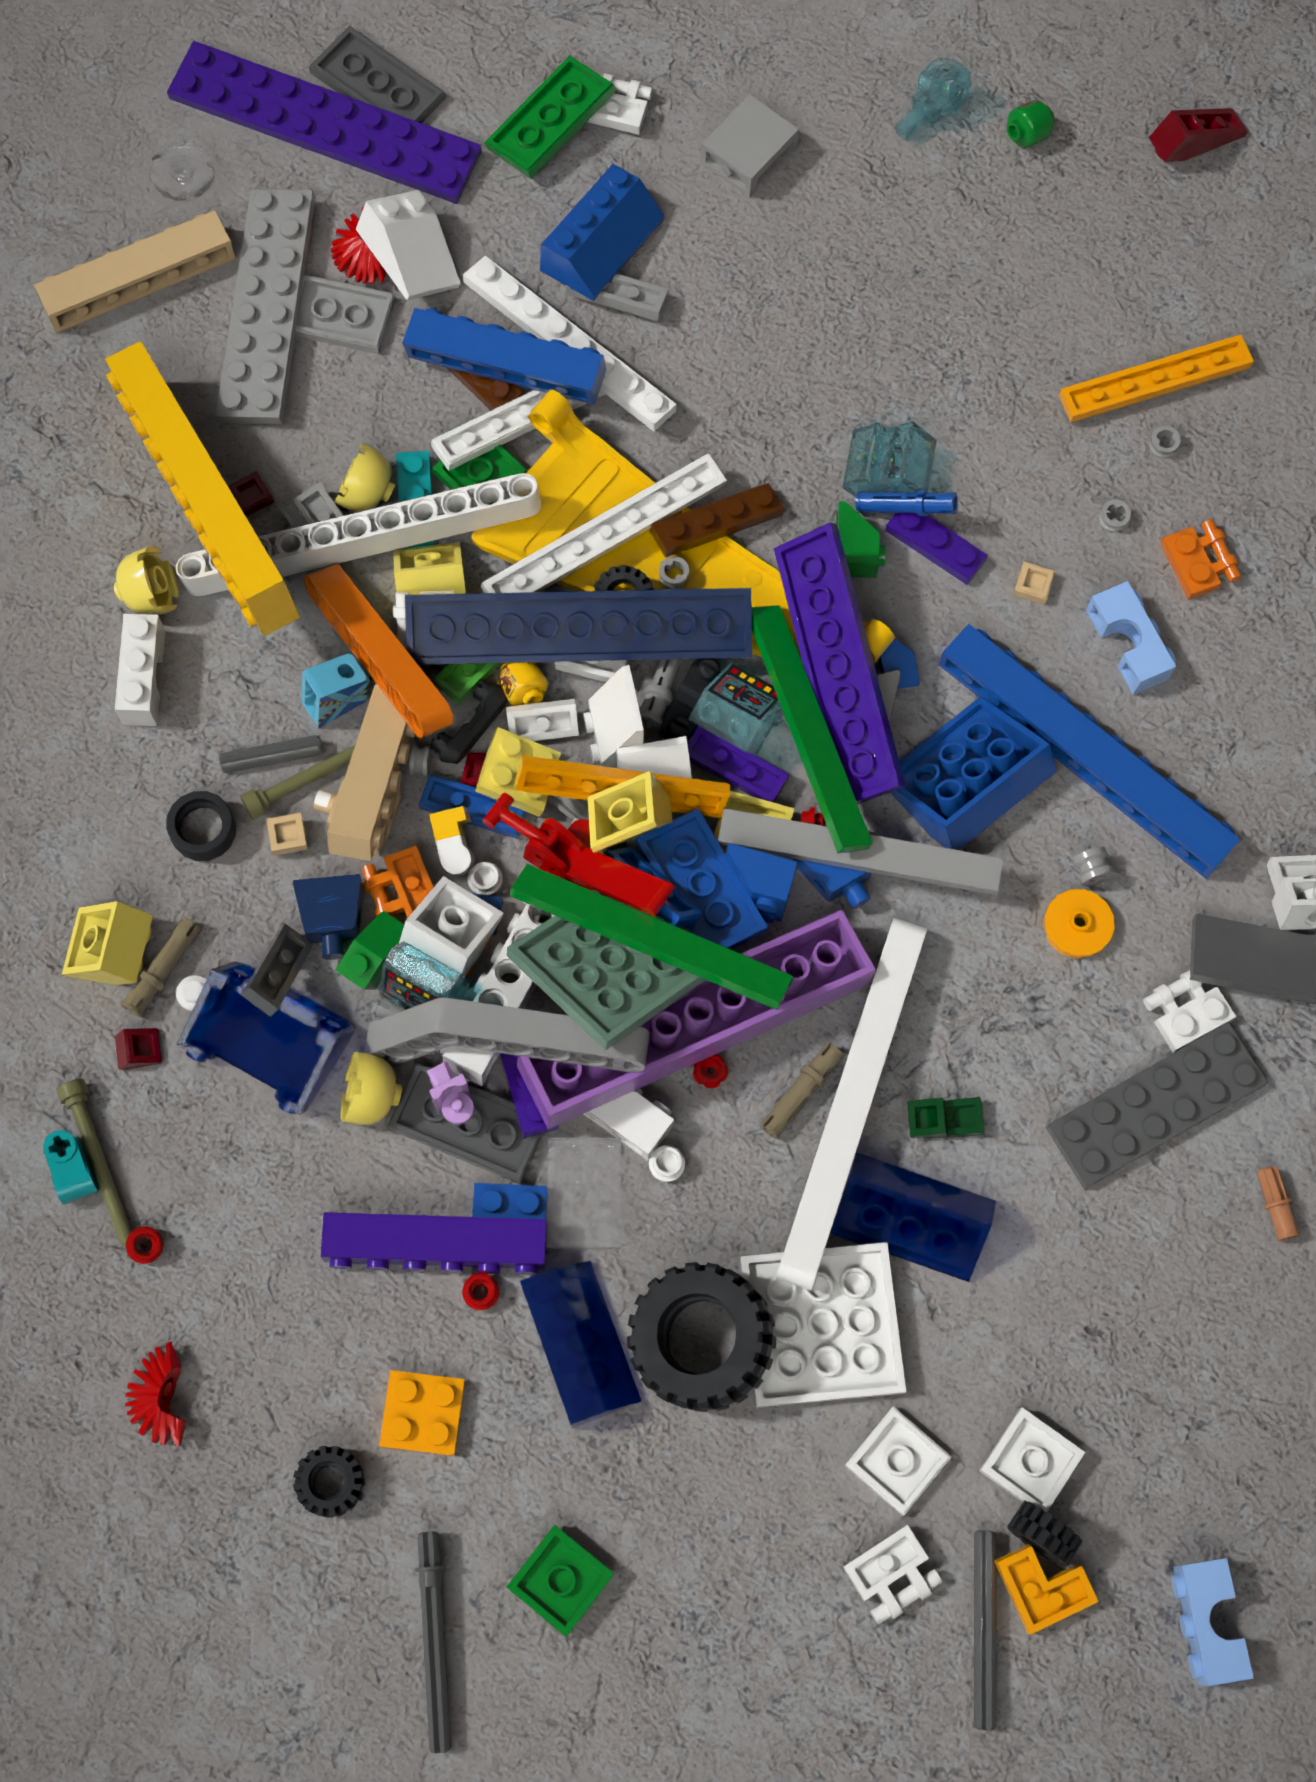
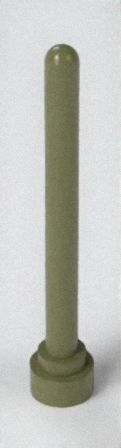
[240,745,355,820]
[56,1079,132,1247]

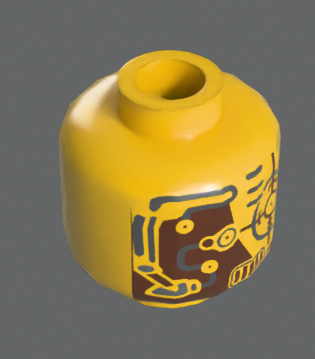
[497,662,548,706]

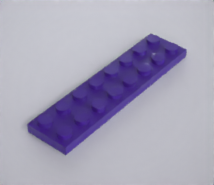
[774,522,906,804]

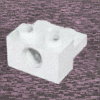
[1267,855,1316,930]

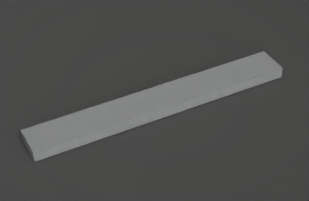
[718,808,1003,895]

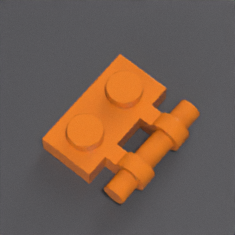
[1160,519,1242,600]
[361,845,434,918]

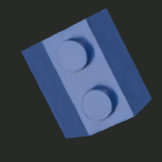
[726,843,798,923]

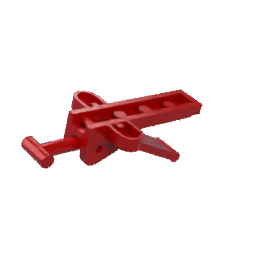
[482,793,675,917]

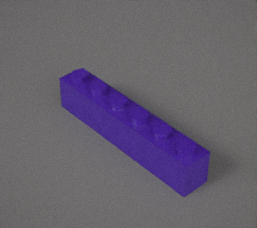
[320,1212,547,1275]

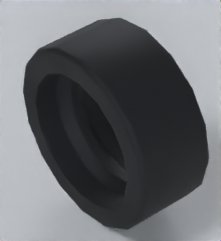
[166,791,236,861]

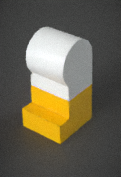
[429,806,475,875]

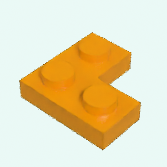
[994,1544,1098,1635]

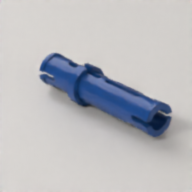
[855,490,958,516]

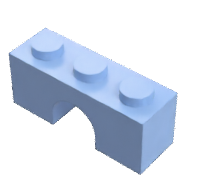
[1086,581,1176,695]
[1171,1558,1254,1686]

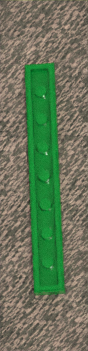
[752,605,873,853]
[510,864,793,1010]

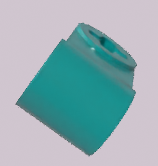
[43,1130,99,1205]

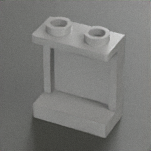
[700,94,799,198]

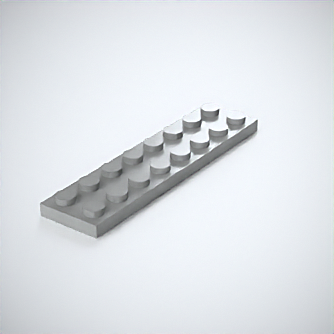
[215,189,316,424]

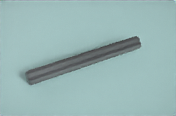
[974,1530,996,1731]

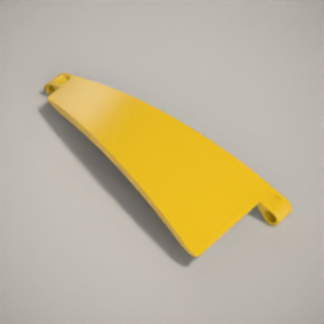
[471,390,895,666]

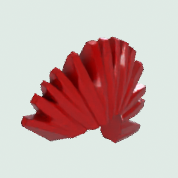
[331,206,385,284]
[125,1342,186,1446]

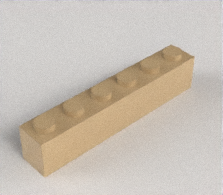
[34,210,235,333]
[327,683,416,861]

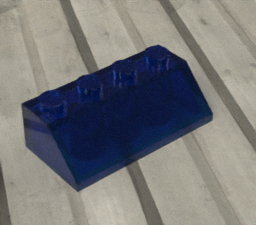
[830,1152,996,1282]
[520,1261,642,1429]

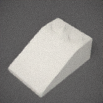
[356,190,461,300]
[583,665,644,768]

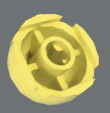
[334,442,395,512]
[114,545,179,615]
[340,1052,402,1125]

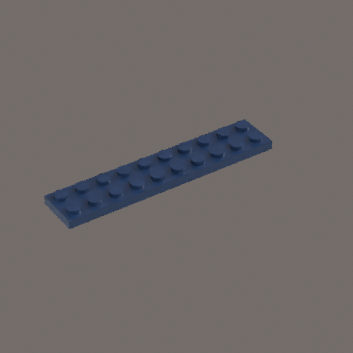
[405,588,752,665]

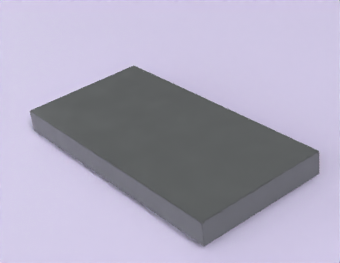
[309,26,446,123]
[1190,914,1316,1004]
[387,1062,543,1185]

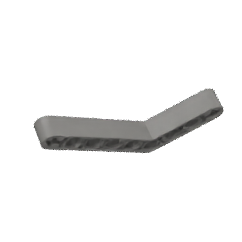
[364,998,650,1072]

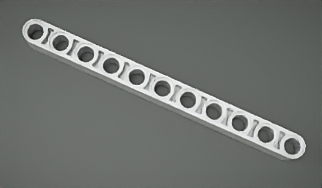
[176,473,542,597]
[776,917,928,1290]

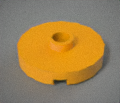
[1043,889,1115,959]

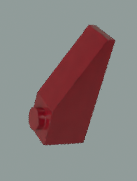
[1148,108,1248,162]

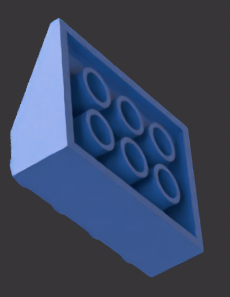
[890,697,1057,850]

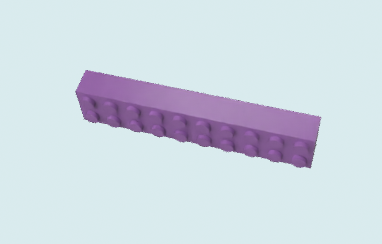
[517,910,876,1129]

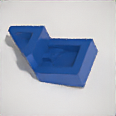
[879,639,920,689]

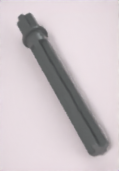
[415,1531,451,1754]

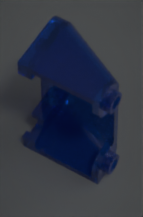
[176,961,356,1115]

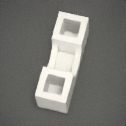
[114,614,166,726]

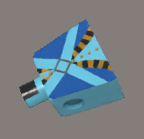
[301,653,374,728]

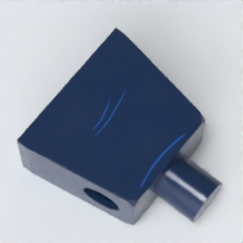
[293,874,364,960]

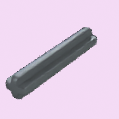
[219,735,323,773]

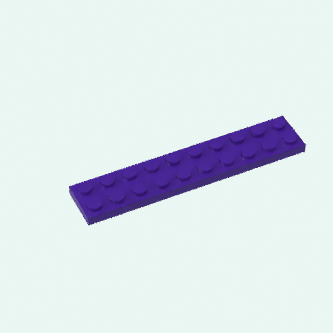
[167,40,482,204]

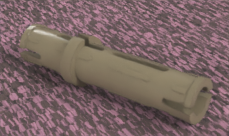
[121,917,201,1018]
[759,1042,844,1139]

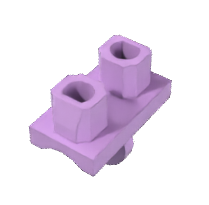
[427,1061,474,1125]

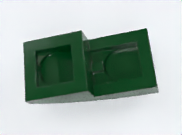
[907,1097,985,1138]

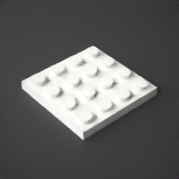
[740,1242,906,1408]

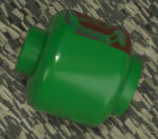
[1007,100,1055,148]

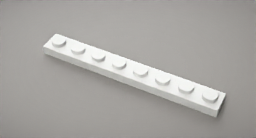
[463,255,676,432]
[481,453,727,593]

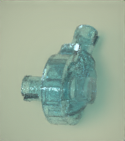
[894,58,971,141]

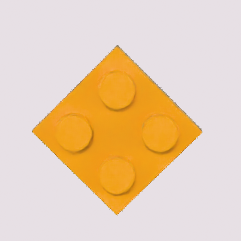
[379,1370,466,1456]

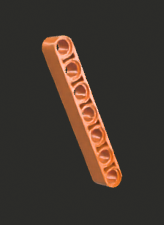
[304,563,454,738]

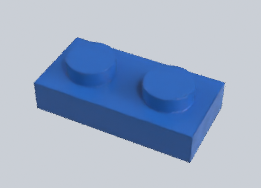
[472,1183,548,1219]

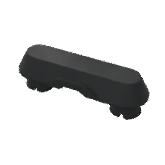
[661,658,720,740]
[431,680,508,764]

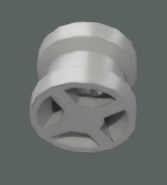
[1072,846,1115,886]

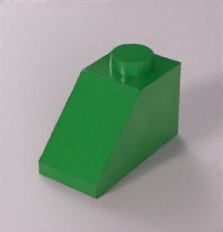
[836,501,886,578]
[335,911,405,990]

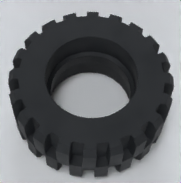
[627,1262,776,1412]

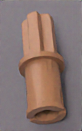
[1257,1166,1301,1241]

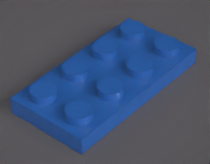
[635,808,768,950]

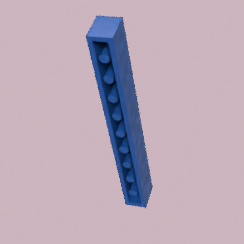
[939,624,1240,879]

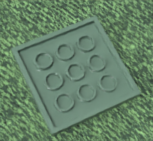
[506,890,705,1050]

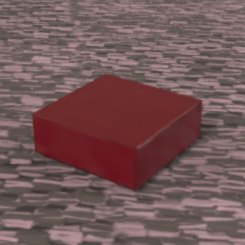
[228,471,274,517]

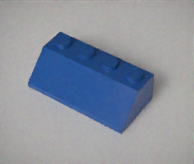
[540,164,664,301]

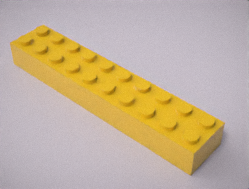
[105,341,300,637]

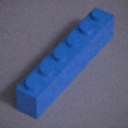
[402,308,607,405]

